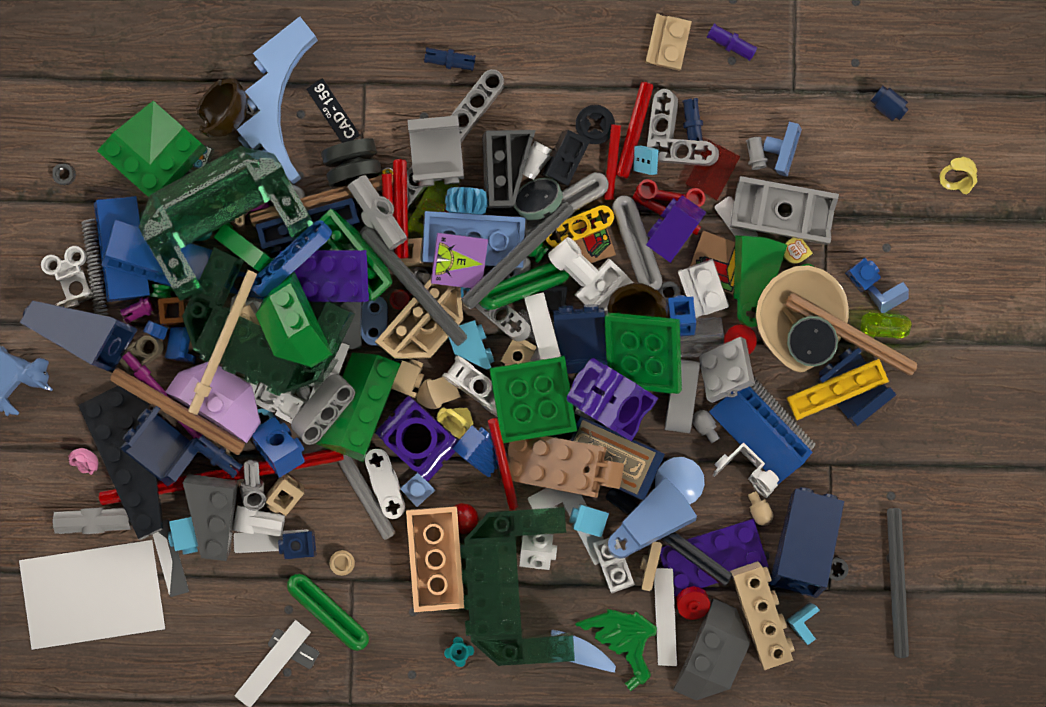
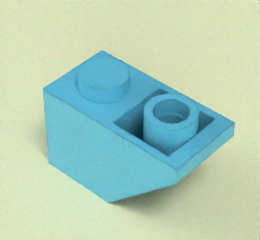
[449,320,495,370]
[569,504,609,537]

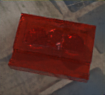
[685,140,740,201]

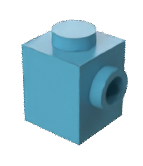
[168,517,198,555]

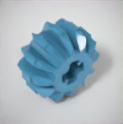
[445,187,488,215]

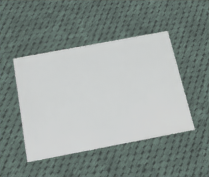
[19,540,165,650]

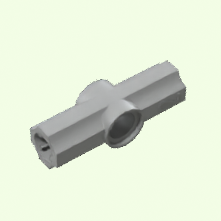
[347,175,408,250]
[53,508,132,534]

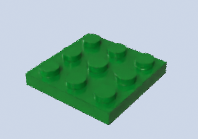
[605,313,682,394]
[490,356,577,443]

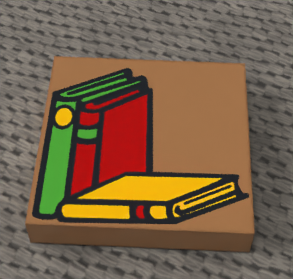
[555,211,616,264]
[689,231,735,295]

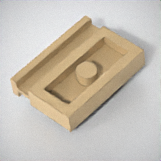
[645,14,692,71]

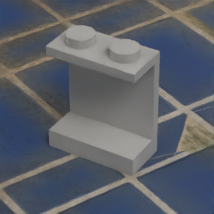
[408,115,464,187]

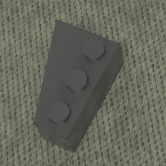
[482,130,536,209]
[183,474,238,561]

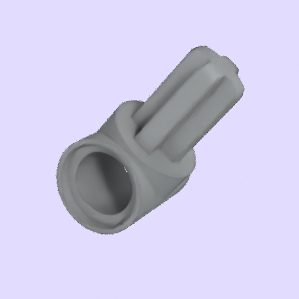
[240,460,266,511]

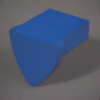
[165,327,196,365]

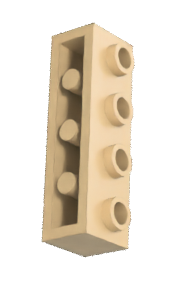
[730,561,795,670]

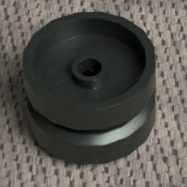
[321,138,383,188]

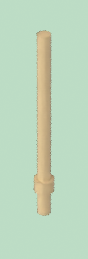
[188,270,257,415]

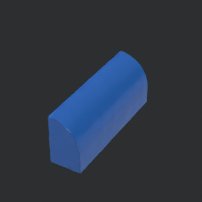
[94,196,150,302]
[101,220,212,295]
[709,386,813,484]

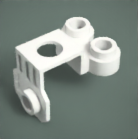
[41,246,93,309]
[713,443,779,498]

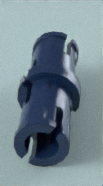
[424,47,476,71]
[682,98,703,150]
[193,435,243,478]

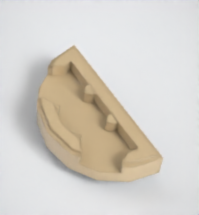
[640,541,662,591]

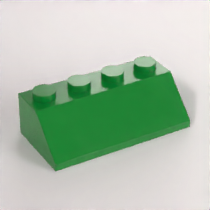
[316,353,401,462]

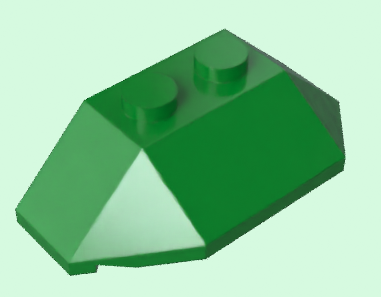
[318,209,392,301]
[255,272,333,368]

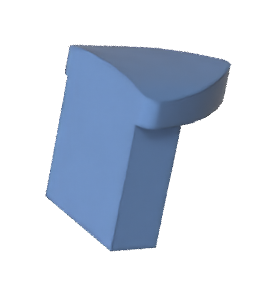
[867,282,909,314]

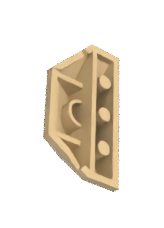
[375,278,463,359]

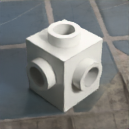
[519,531,557,570]

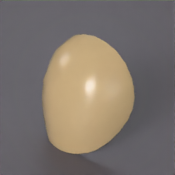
[756,265,849,372]

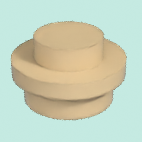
[329,550,355,576]

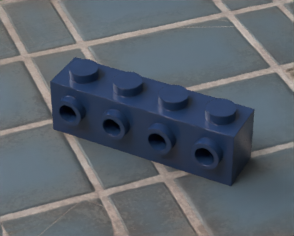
[256,198,362,254]

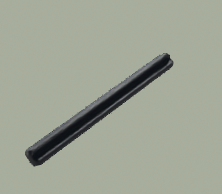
[605,488,732,586]

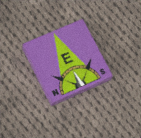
[431,233,488,288]

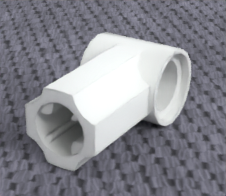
[548,237,598,287]
[233,505,285,537]

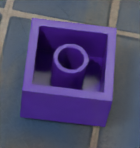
[646,195,706,263]

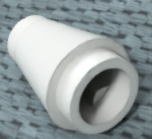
[523,141,552,180]

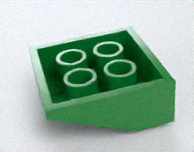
[97,101,207,205]

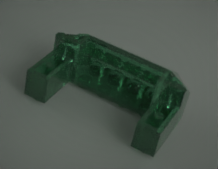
[139,146,313,301]
[182,248,356,396]
[460,506,575,666]

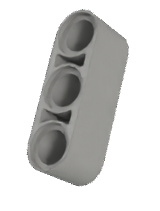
[664,359,700,433]
[291,374,355,445]

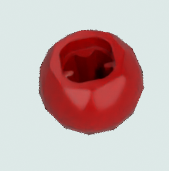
[453,503,479,535]

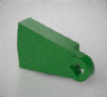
[208,212,273,272]
[734,235,787,327]

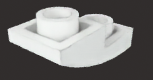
[593,538,635,593]

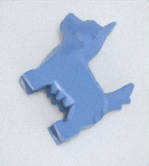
[0,346,53,416]

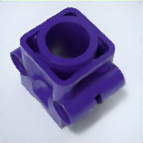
[567,358,658,441]
[375,395,458,482]

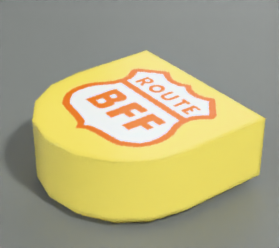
[784,238,813,264]

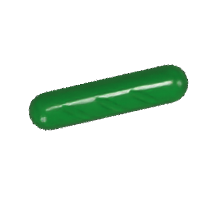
[479,262,570,310]
[287,574,369,651]

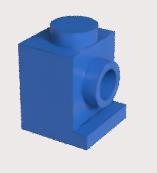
[845,257,881,292]
[668,295,696,336]

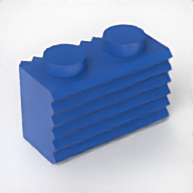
[452,425,507,477]

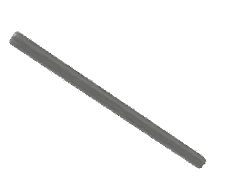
[261,332,396,540]

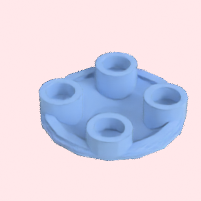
[655,457,705,504]

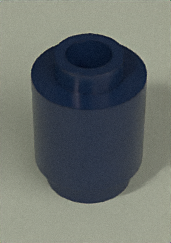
[871,86,908,121]

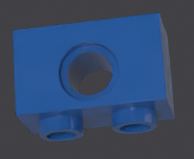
[251,416,305,478]

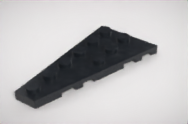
[78,377,163,540]

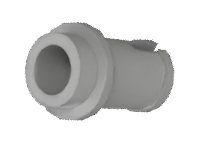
[746,137,768,170]

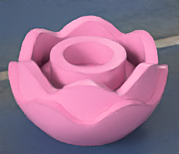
[68,448,98,475]

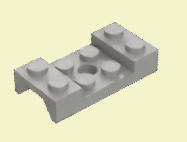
[730,176,839,245]

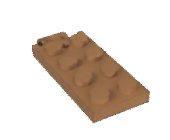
[507,436,624,498]

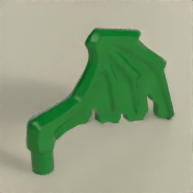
[575,609,657,691]

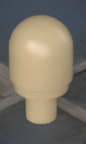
[748,491,773,526]

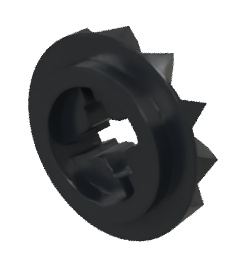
[575,105,615,144]

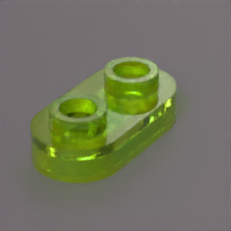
[860,313,912,339]

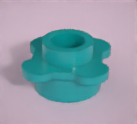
[444,637,474,667]

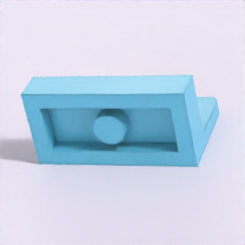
[786,602,820,645]

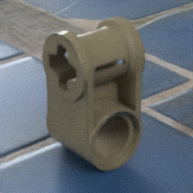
[119,336,164,376]

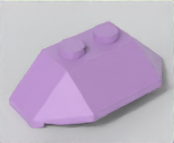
[165,361,261,443]

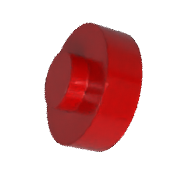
[724,325,757,354]
[676,586,710,620]

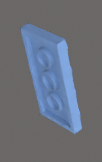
[422,211,525,269]

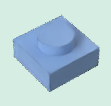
[401,473,435,507]

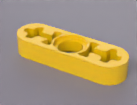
[545,205,614,248]

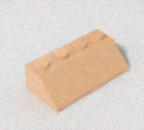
[406,507,465,612]

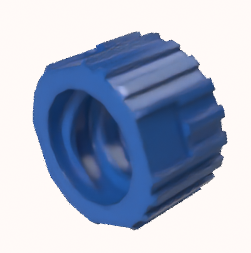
[143,321,168,340]

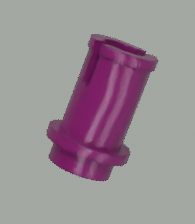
[120,297,155,324]

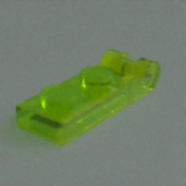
[408,179,461,238]

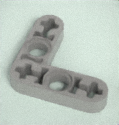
[647,89,719,166]
[475,257,531,342]

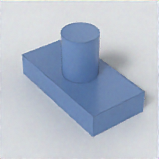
[763,122,802,177]

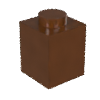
[158,297,190,326]

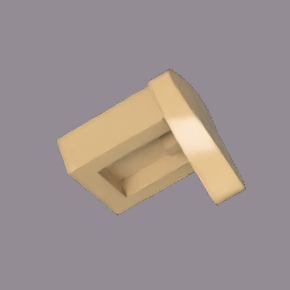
[417,377,460,409]

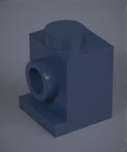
[278,531,317,559]

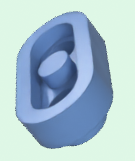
[361,296,388,346]

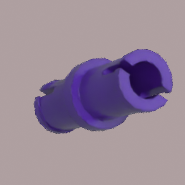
[706,23,757,61]

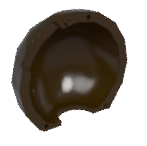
[196,78,248,137]
[607,282,669,318]

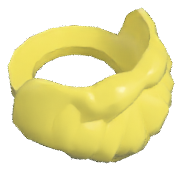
[939,156,977,194]
[437,407,473,439]

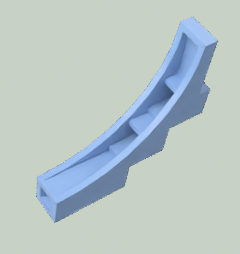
[237,17,318,184]

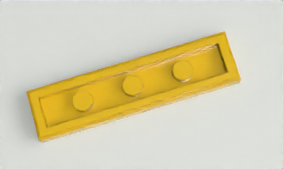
[786,359,889,421]

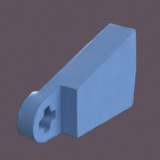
[608,477,697,559]

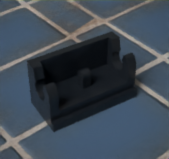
[541,130,590,186]

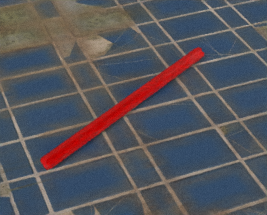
[99,449,344,505]

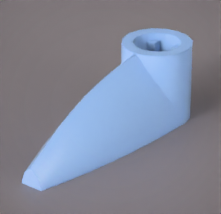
[545,630,616,673]

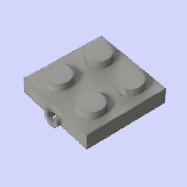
[699,337,755,403]

